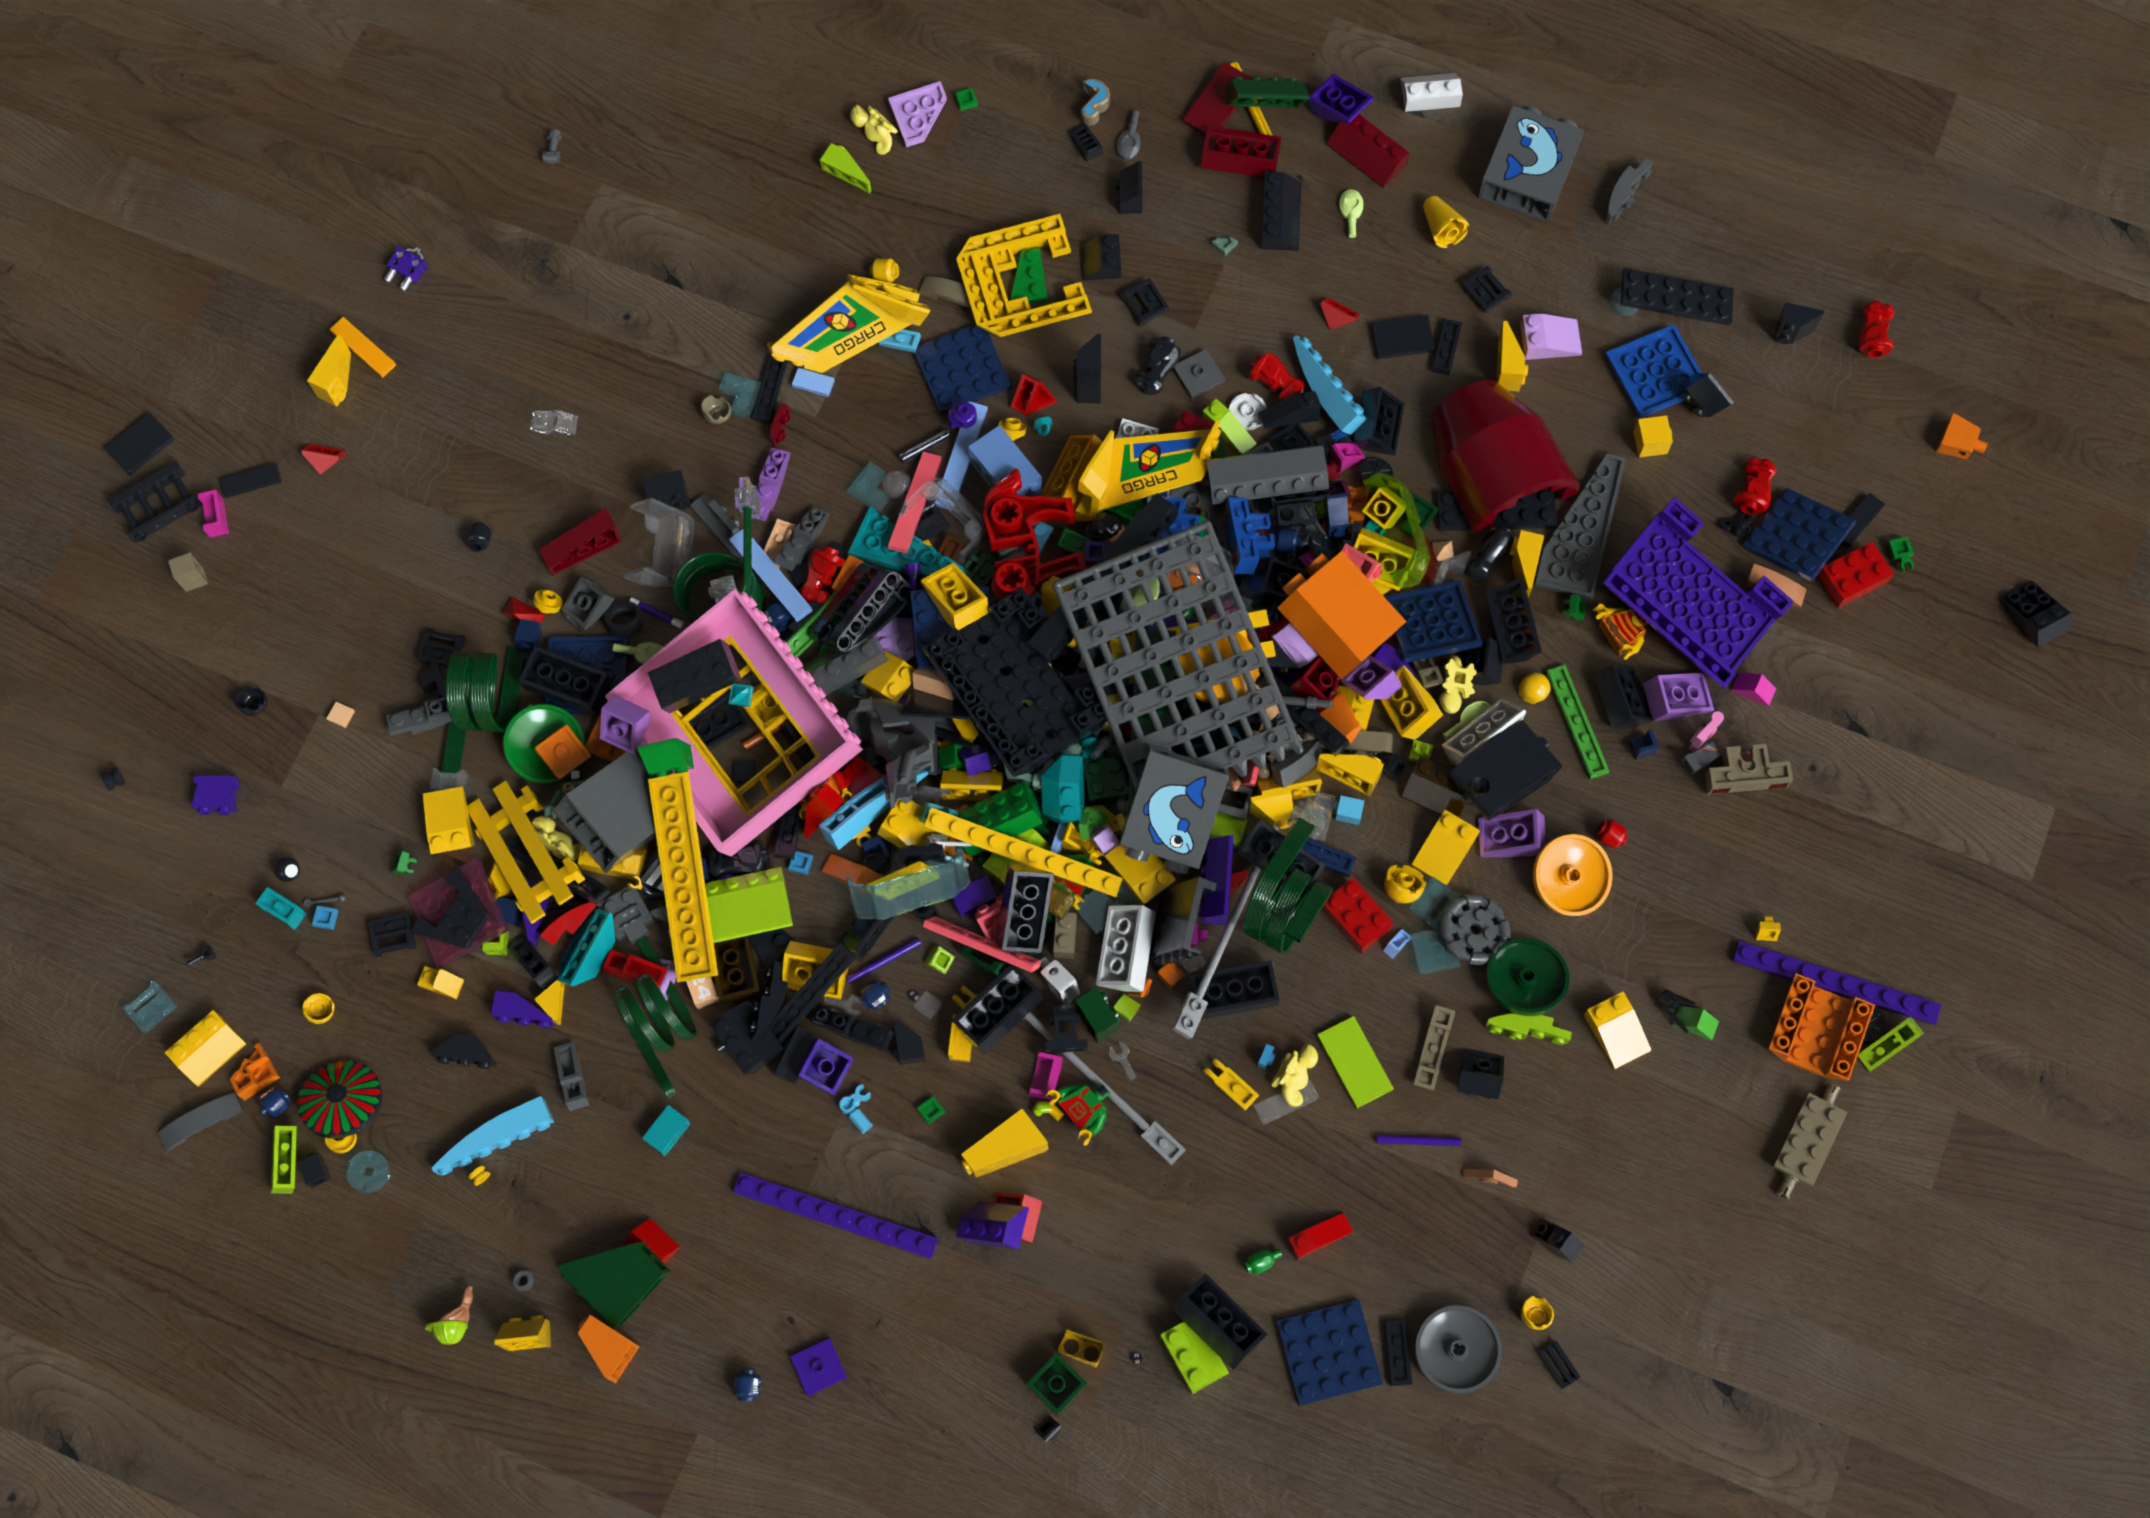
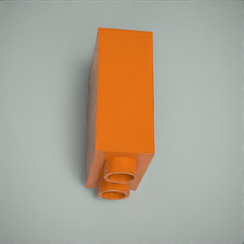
[1278,551,1406,679]

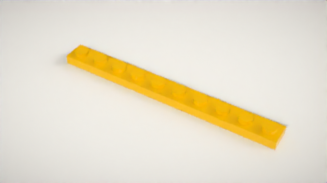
[924,808,1123,897]

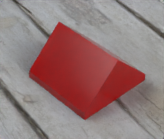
[622,1218,680,1264]

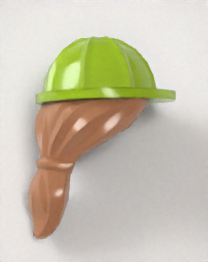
[425,1286,473,1345]

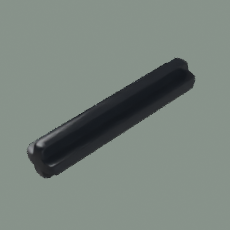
[898,429,951,464]

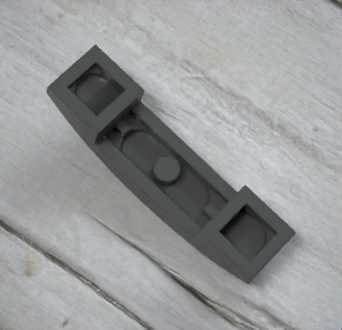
[158,1093,244,1151]

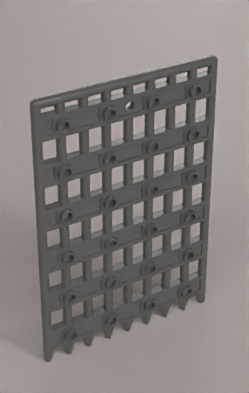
[1053,520,1303,789]

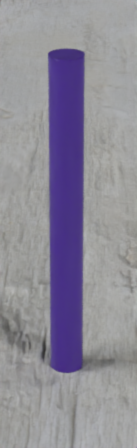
[846,938,922,984]
[1376,1135,1461,1146]

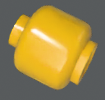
[870,258,899,283]

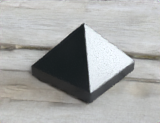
[1036,1416,1062,1443]

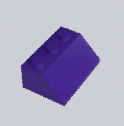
[956,1201,1029,1249]

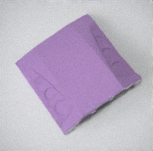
[1271,622,1319,669]

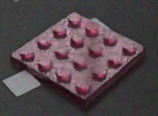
[409,858,509,968]

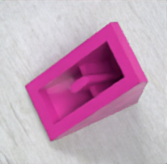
[1330,443,1366,473]
[1731,673,1776,707]

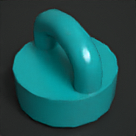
[1033,417,1053,437]

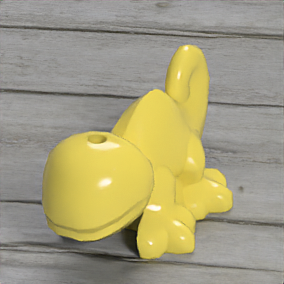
[850,105,898,155]
[1439,655,1477,714]
[532,816,582,861]
[1271,1044,1318,1107]

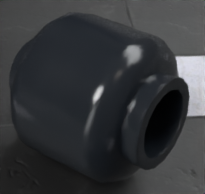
[464,522,492,552]

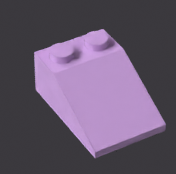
[1520,314,1582,360]

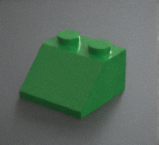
[638,738,694,778]

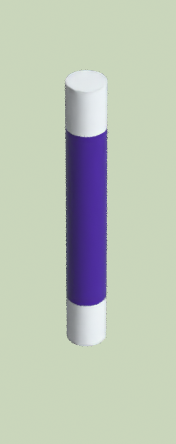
[629,597,684,629]

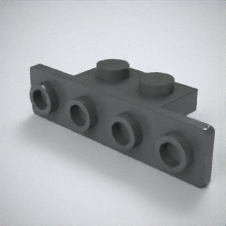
[690,494,743,559]

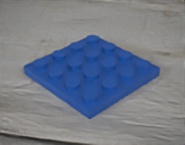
[1605,324,1702,419]

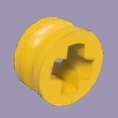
[469,1165,490,1186]

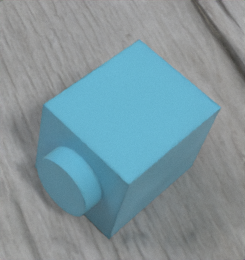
[1333,795,1364,825]

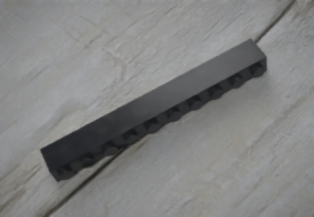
[1028,493,1179,663]

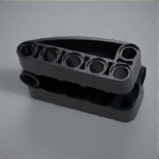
[809,563,913,652]
[1448,720,1563,821]

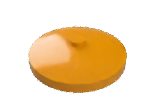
[1179,633,1259,705]
[1533,834,1613,916]

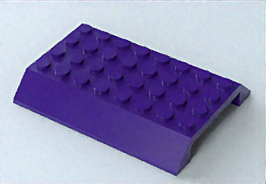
[1603,497,1794,689]

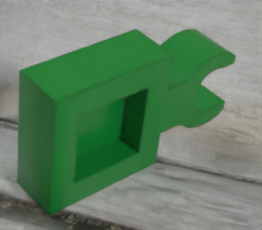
[1887,536,1914,573]

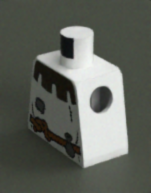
[1039,958,1081,1004]

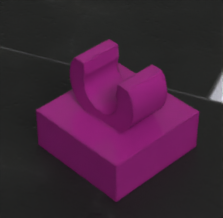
[1190,923,1208,948]

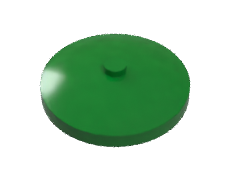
[503,704,585,784]

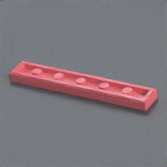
[888,452,942,554]
[923,916,1041,972]

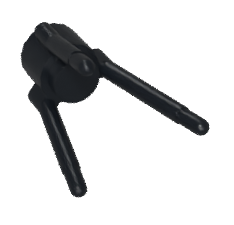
[1658,989,1711,1034]

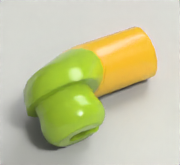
[1032,1101,1064,1122]

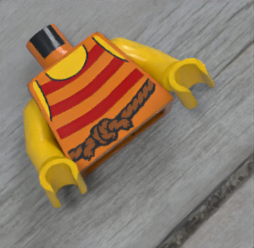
[1592,604,1648,660]

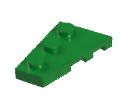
[1010,248,1047,304]

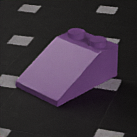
[1643,673,1714,721]
[1478,809,1546,857]

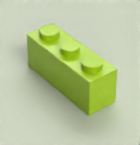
[271,1126,297,1194]

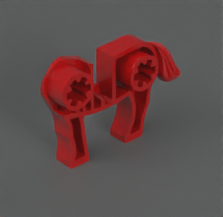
[984,468,1087,600]

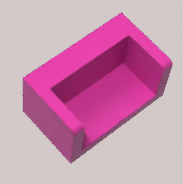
[197,490,229,538]
[1029,1052,1063,1101]

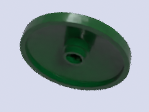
[1486,938,1570,1016]

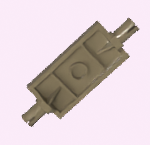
[1773,1083,1848,1199]

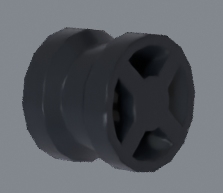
[101,767,125,791]

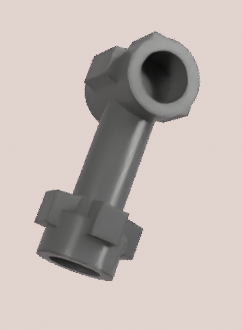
[543,129,562,164]

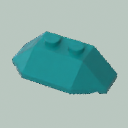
[1041,754,1085,827]
[557,908,615,986]

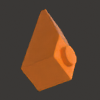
[821,854,883,898]

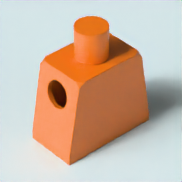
[1936,413,1988,459]

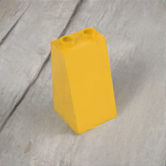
[961,1109,1049,1178]

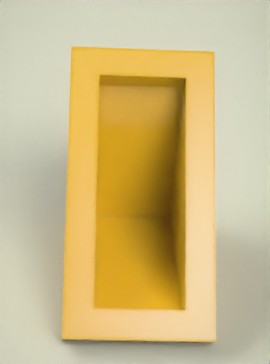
[1061,822,1095,854]
[534,980,565,1025]

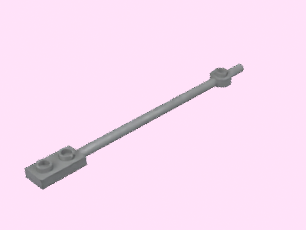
[1172,825,1279,1040]
[1022,1012,1186,1166]

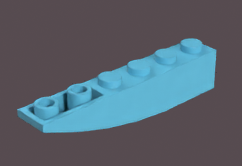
[1293,335,1367,435]
[819,769,929,850]
[432,1096,554,1175]

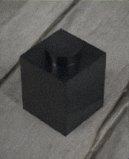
[298,1153,331,1188]

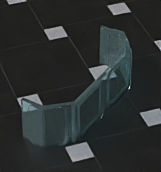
[846,846,970,920]

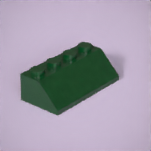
[1226,77,1309,108]

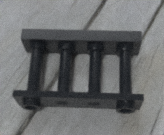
[108,461,203,543]

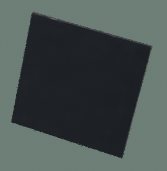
[901,687,972,720]

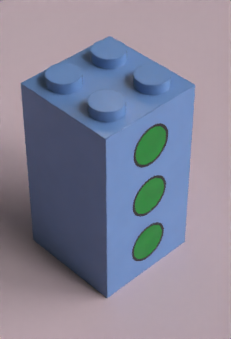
[968,425,1042,497]

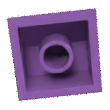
[1341,655,1402,699]
[600,695,650,755]

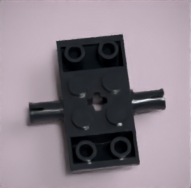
[1239,552,1311,623]

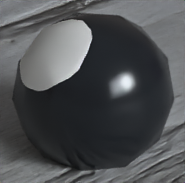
[274,857,300,882]

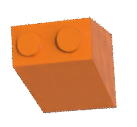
[578,1315,640,1384]

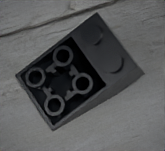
[1999,581,2072,647]

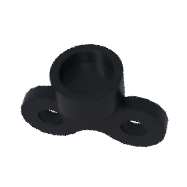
[1720,512,1753,538]

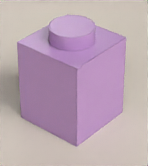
[1090,823,1120,856]

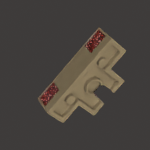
[1704,744,1793,795]

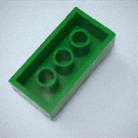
[957,781,1043,857]

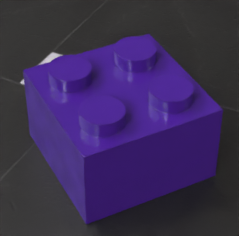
[794,1038,854,1095]

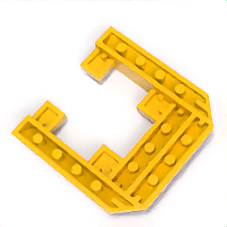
[956,214,1092,337]

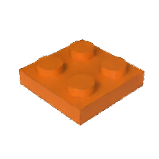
[534,724,591,781]

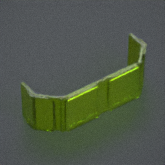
[1363,472,1431,589]

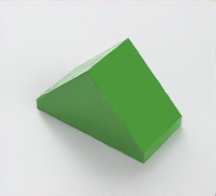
[1672,1006,1719,1041]

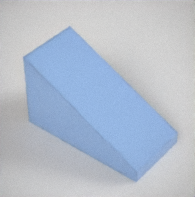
[1383,929,1411,959]

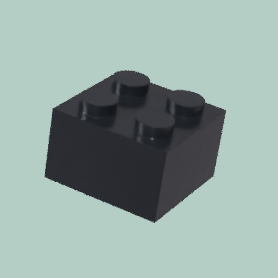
[643,470,691,515]

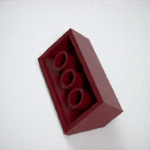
[1327,114,1410,188]
[1201,126,1282,178]

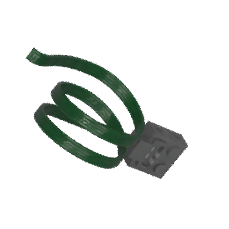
[597,884,697,1099]

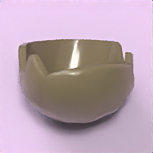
[701,395,731,424]

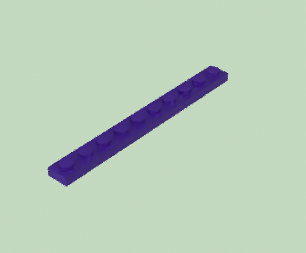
[1732,941,1941,1025]
[733,1172,939,1260]

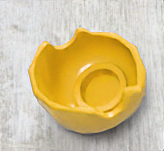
[1518,672,1551,704]
[302,993,334,1024]
[1521,1296,1554,1330]

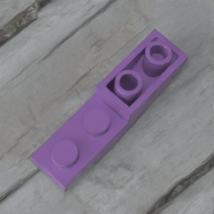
[752,448,790,521]

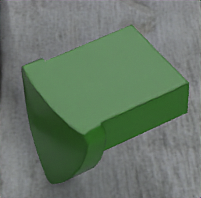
[1079,807,1108,840]

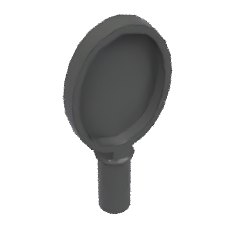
[1117,110,1141,160]

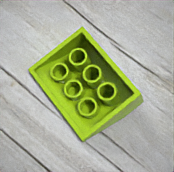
[705,867,793,943]

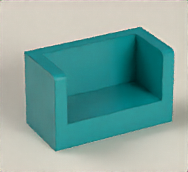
[255,887,307,930]
[642,1105,691,1156]

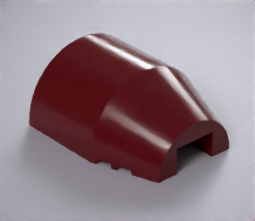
[1431,380,1580,533]

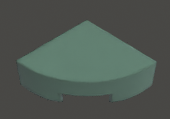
[1211,237,1238,256]

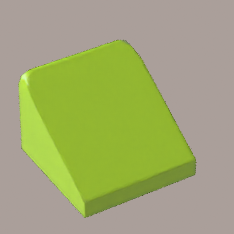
[924,946,955,974]
[1113,994,1141,1022]

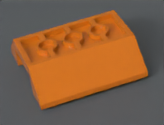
[1768,973,1875,1081]

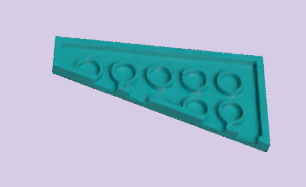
[848,506,965,578]

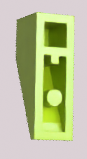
[820,143,871,194]
[1202,399,1257,455]
[1858,1017,1924,1072]

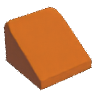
[1157,963,1186,989]

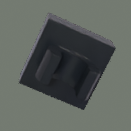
[1381,753,1405,781]

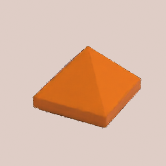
[1128,978,1152,998]

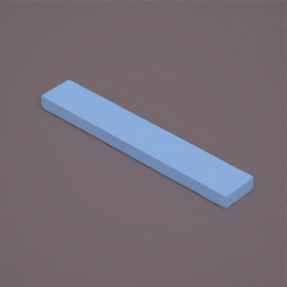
[935,402,988,511]
[729,529,813,622]

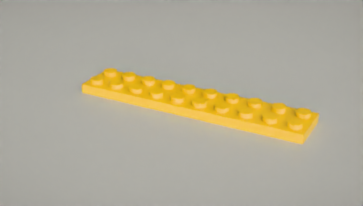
[648,772,718,982]

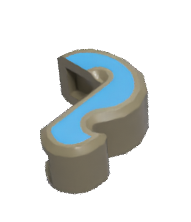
[1081,78,1110,126]

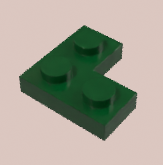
[1400,488,1439,541]

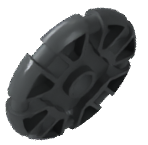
[1440,894,1511,965]

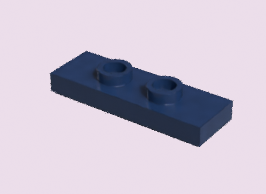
[1302,839,1357,877]

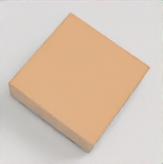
[326,702,355,728]

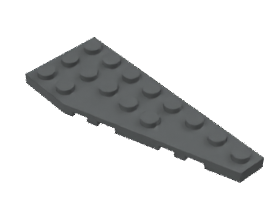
[1535,453,1626,600]

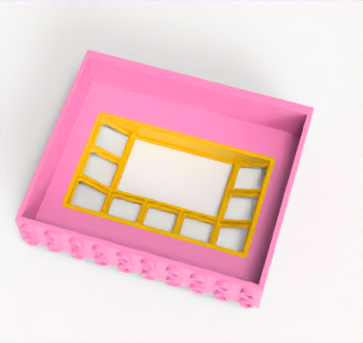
[605,589,863,857]

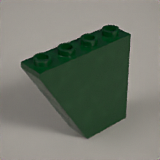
[557,1241,671,1329]

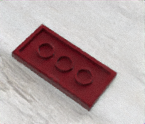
[1183,62,1252,135]

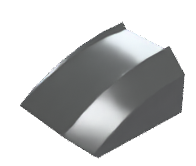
[561,576,615,633]

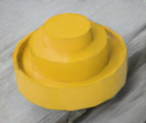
[998,418,1027,441]
[533,590,562,614]
[325,1133,357,1154]

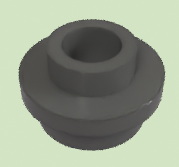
[512,1270,534,1292]

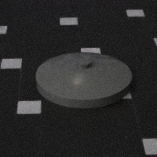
[1415,1305,1502,1394]

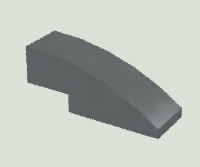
[1271,739,1321,788]
[554,1042,590,1111]

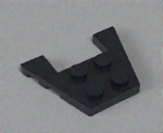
[410,865,491,949]

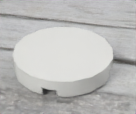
[1229,393,1267,430]

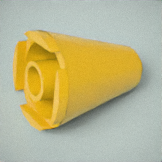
[1423,196,1469,248]

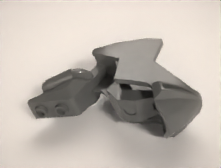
[847,696,938,808]

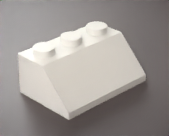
[1400,73,1463,112]

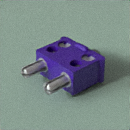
[384,247,428,291]

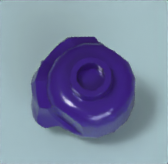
[947,400,977,429]

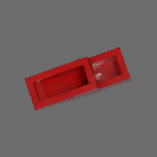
[540,901,597,945]
[603,949,668,988]

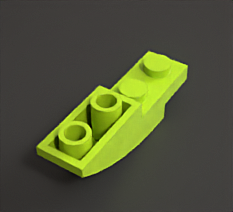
[1485,1014,1572,1045]

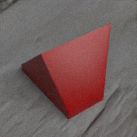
[1010,373,1058,416]

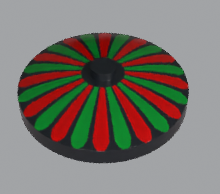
[297,1061,383,1139]

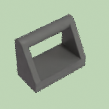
[1218,784,1254,820]

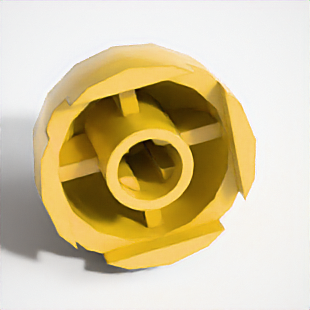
[1384,865,1426,904]

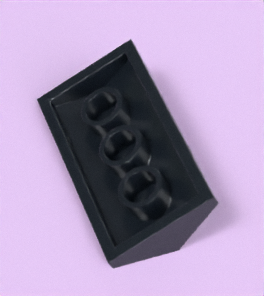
[1268,480,1351,509]
[1485,578,1542,665]
[1236,819,1326,898]

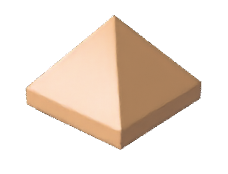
[1432,541,1454,562]

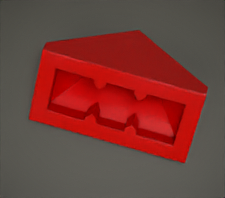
[1321,297,1361,330]
[302,444,346,475]
[502,597,546,624]

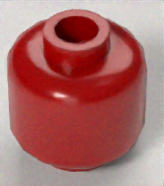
[1596,819,1628,849]

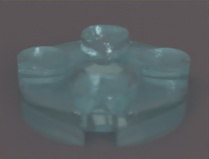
[347,1151,391,1194]

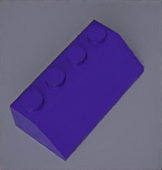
[1198,835,1234,925]

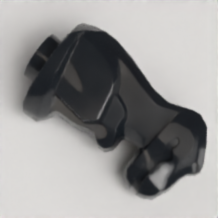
[1134,336,1181,395]
[1465,525,1513,581]
[706,840,770,879]

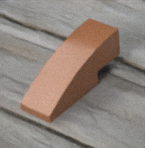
[1745,564,1807,608]

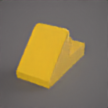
[417,966,464,999]

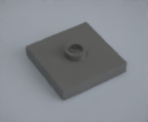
[1173,349,1225,398]

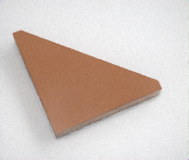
[1462,1169,1518,1188]

